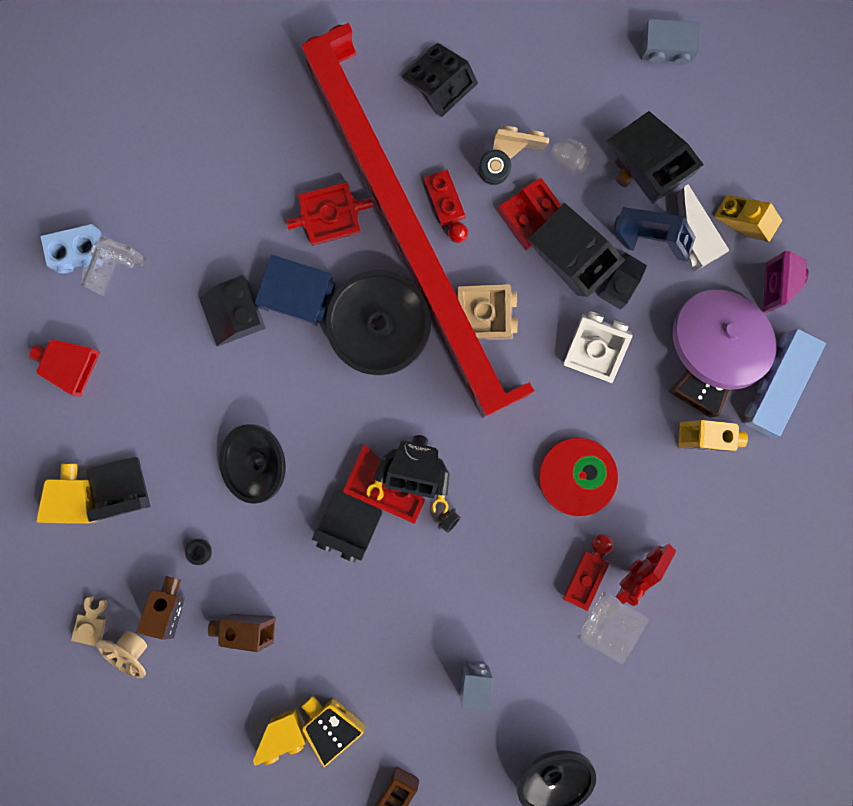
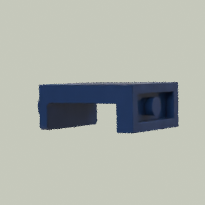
[614,207,696,261]
[254,255,335,326]

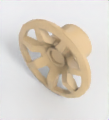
[96,631,147,678]

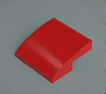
[496,177,561,250]

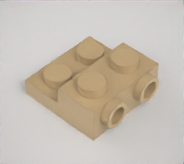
[458,284,518,340]

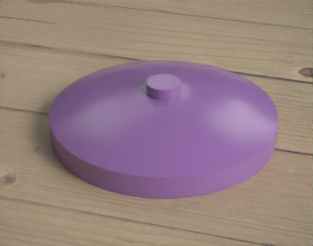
[673,290,776,390]

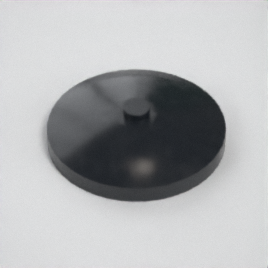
[326,270,431,376]

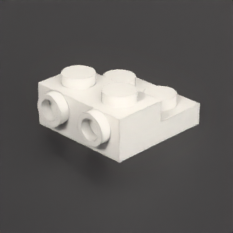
[563,311,633,383]

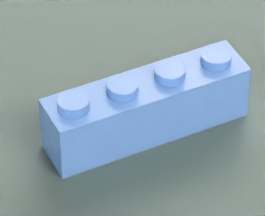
[743,329,826,438]

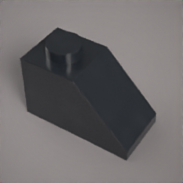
[598,253,647,310]

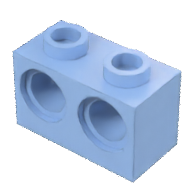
[41,224,107,273]

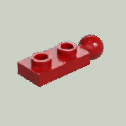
[424,169,468,243]
[562,534,613,611]

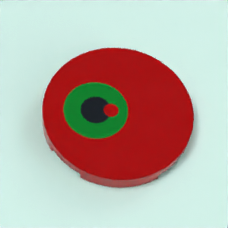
[539,438,618,516]

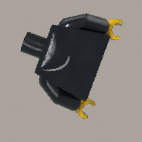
[367,435,450,514]

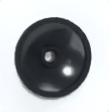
[219,424,286,504]
[516,750,596,806]

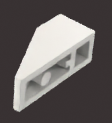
[677,184,730,272]

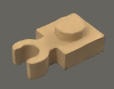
[71,596,107,646]

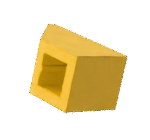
[714,195,782,242]
[253,707,307,766]

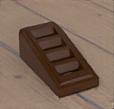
[375,767,419,806]

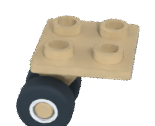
[479,126,549,185]

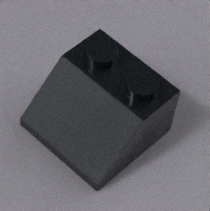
[199,275,266,346]

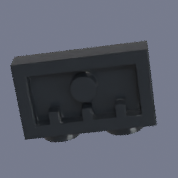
[402,43,478,117]
[86,457,151,522]

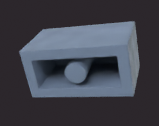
[642,19,700,65]
[460,661,493,712]

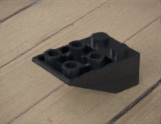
[606,111,704,204]
[527,203,625,297]

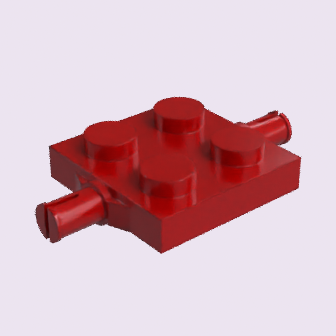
[286,182,373,246]
[615,544,676,606]

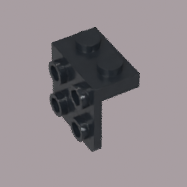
[312,491,382,563]

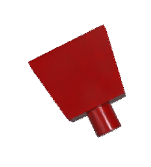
[29,339,100,397]

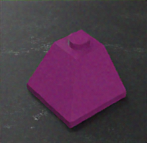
[762,251,809,313]

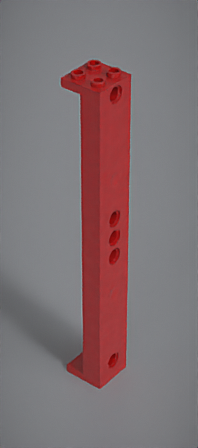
[301,22,535,418]

